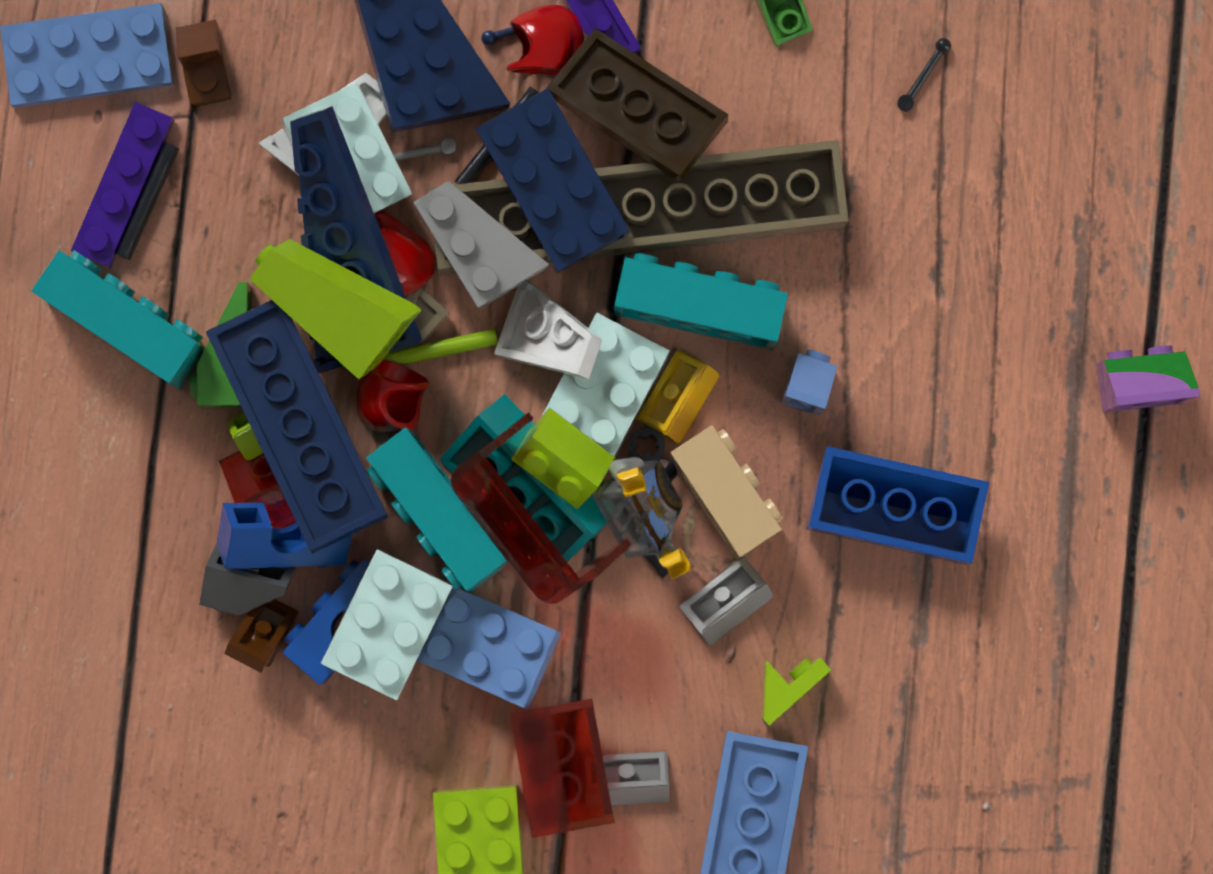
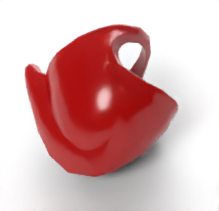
[506,5,584,75]
[375,211,435,296]
[356,359,430,434]

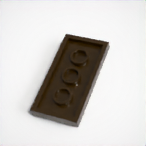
[546,28,728,182]

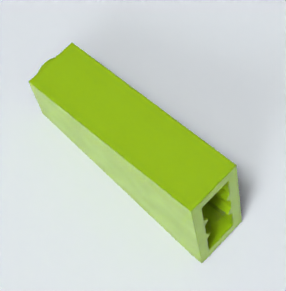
[249,239,421,379]

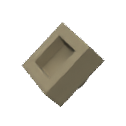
[407,288,450,344]

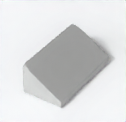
[679,556,773,645]
[584,751,669,806]

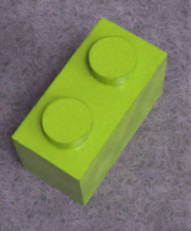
[511,408,615,509]

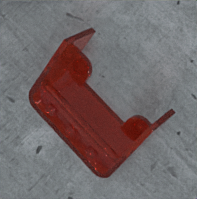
[451,412,632,604]

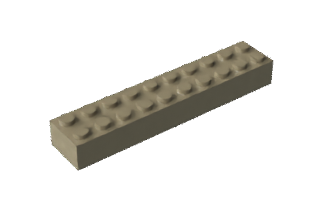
[429,140,849,276]

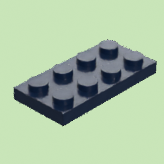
[476,88,630,273]

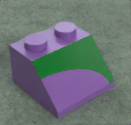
[1097,345,1200,412]

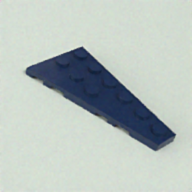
[354,0,511,133]
[290,106,422,373]

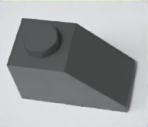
[199,544,296,616]

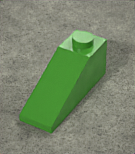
[190,282,252,409]

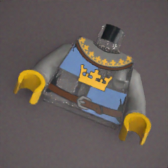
[593,457,691,579]

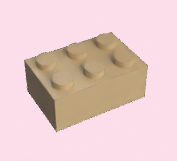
[669,425,783,560]

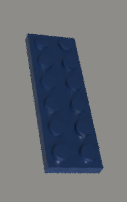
[206,300,388,554]

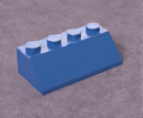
[806,446,989,565]

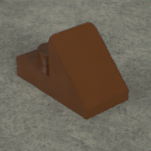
[176,20,232,108]
[224,599,298,673]

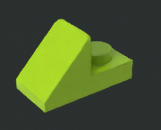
[762,657,831,726]

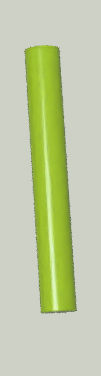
[384,329,498,365]

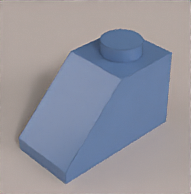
[781,350,837,416]

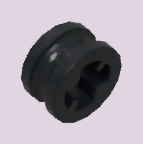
[628,428,665,465]

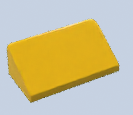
[636,349,719,443]

